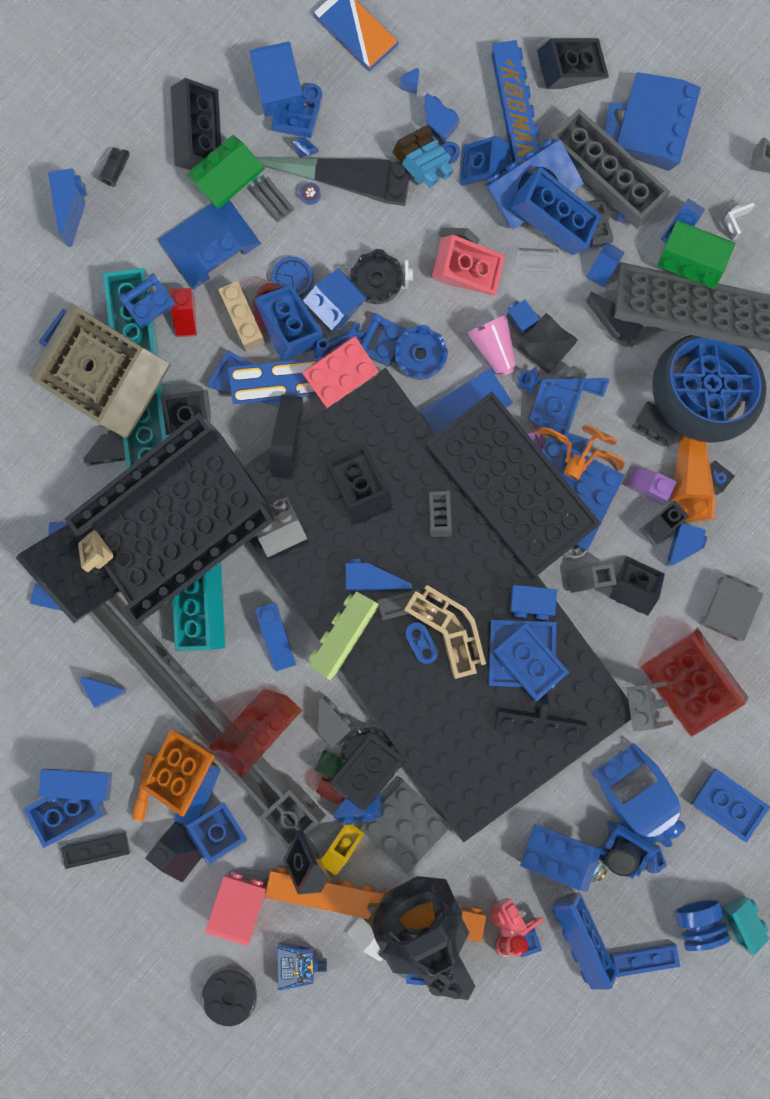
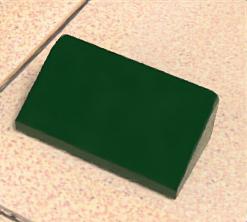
[315,750,343,779]

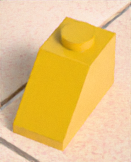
[321,825,364,876]

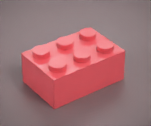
[301,336,379,408]

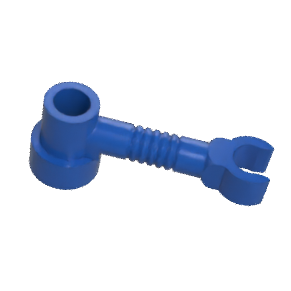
[314,323,365,358]

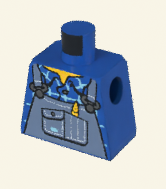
[277,943,327,990]

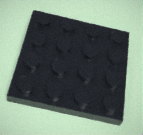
[16,524,121,624]

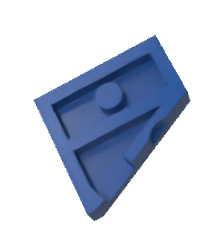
[271,101,321,138]

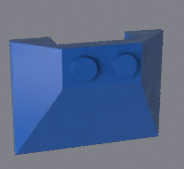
[158,200,261,290]

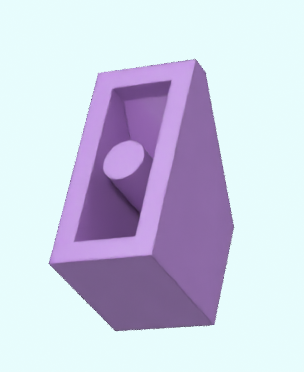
[625,467,676,504]

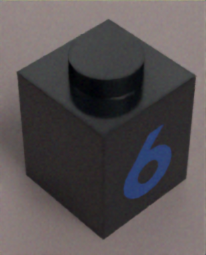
[710,460,735,495]

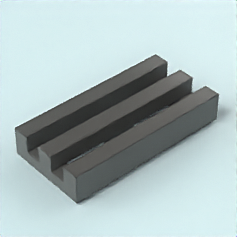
[252,177,294,222]

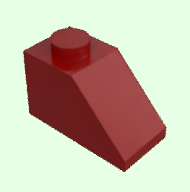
[170,288,197,337]

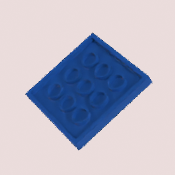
[542,437,625,551]

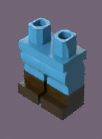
[392,125,454,188]

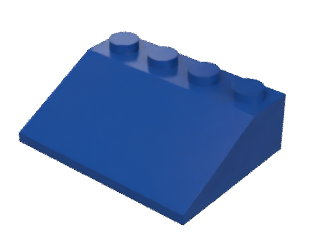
[616,72,701,171]

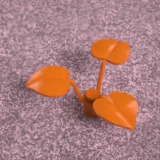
[533,425,625,480]

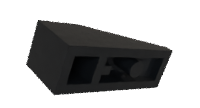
[586,291,644,347]

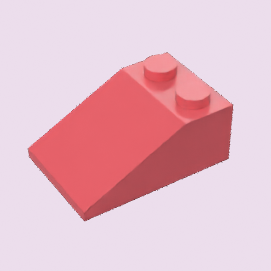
[431,235,505,296]

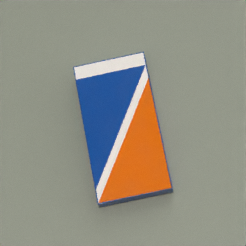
[313,0,399,71]

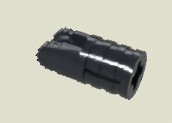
[98,147,130,187]

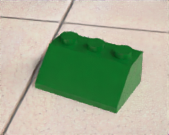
[186,135,265,209]
[657,220,736,289]

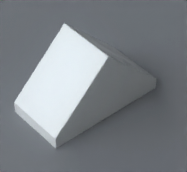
[347,917,383,962]

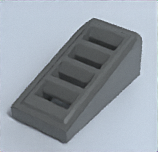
[429,491,452,537]

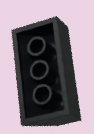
[171,78,221,170]

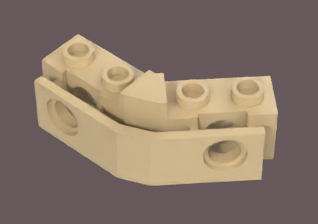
[403,585,486,679]

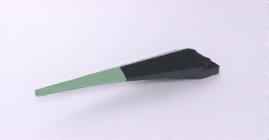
[257,158,411,206]

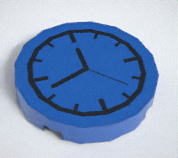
[272,257,313,297]

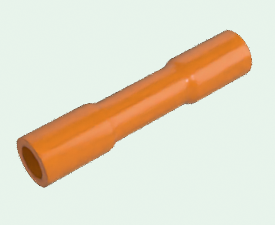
[131,754,157,821]

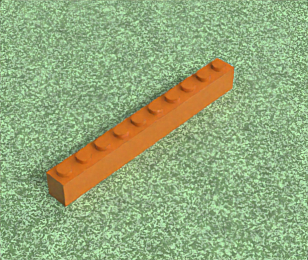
[265,866,486,942]

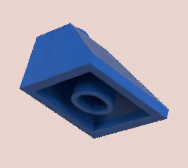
[460,136,511,185]

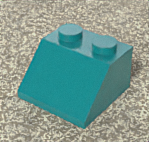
[722,895,769,956]

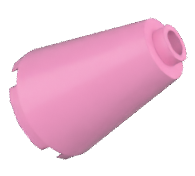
[467,315,516,376]

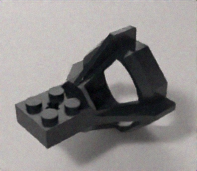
[367,876,476,1000]

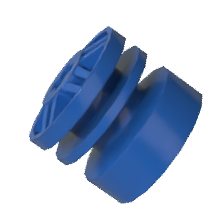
[675,900,731,951]

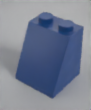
[249,41,305,117]

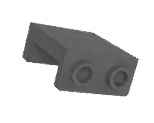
[700,575,763,642]

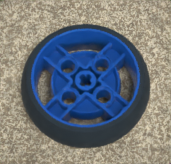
[652,335,767,443]

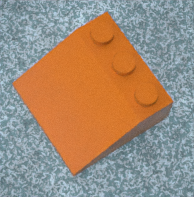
[140,729,215,817]

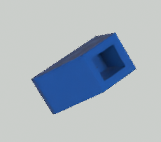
[424,93,459,144]
[661,198,706,243]
[333,793,382,825]

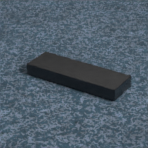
[61,832,131,869]

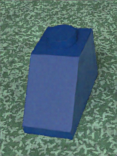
[666,523,707,567]

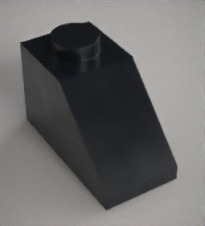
[83,430,126,466]

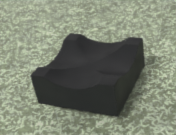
[517,313,578,374]

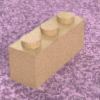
[218,281,265,352]

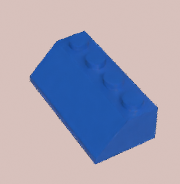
[511,167,601,255]
[552,891,617,990]

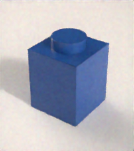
[506,299,539,336]

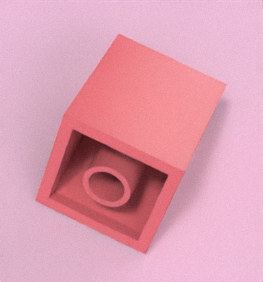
[205,871,267,946]

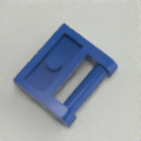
[118,273,176,329]
[360,313,407,367]

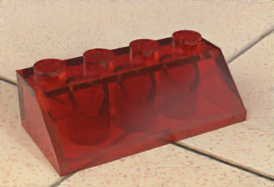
[209,689,302,778]

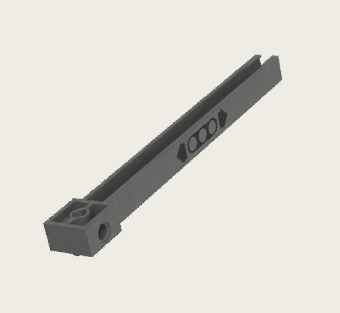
[89,595,326,849]

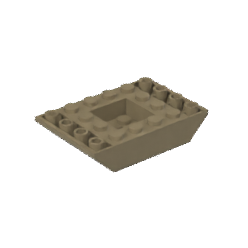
[29,303,171,439]

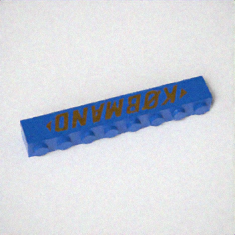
[491,40,546,191]

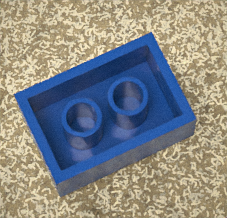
[24,797,108,848]
[520,824,602,892]

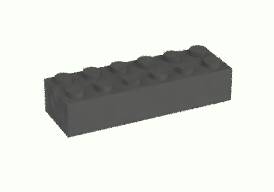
[550,108,670,229]

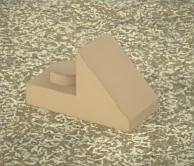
[78,530,114,572]

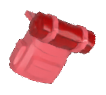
[489,898,544,956]

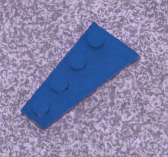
[206,350,300,407]

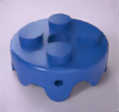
[394,325,448,380]

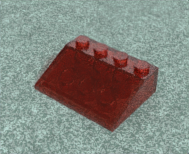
[641,627,749,737]

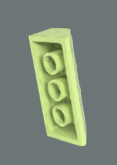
[308,592,378,681]

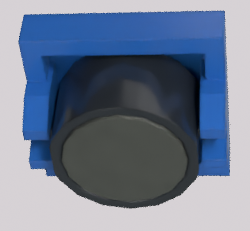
[599,823,656,879]

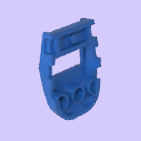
[592,743,681,839]

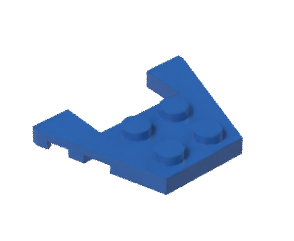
[529,378,610,453]

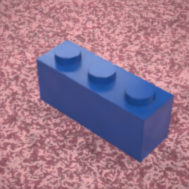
[38,768,112,805]

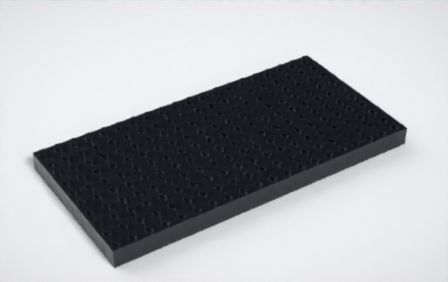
[244,367,631,843]

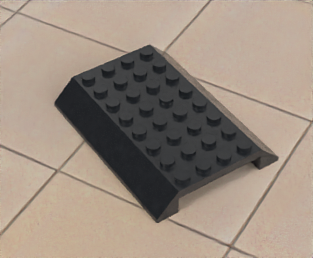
[64,412,275,626]

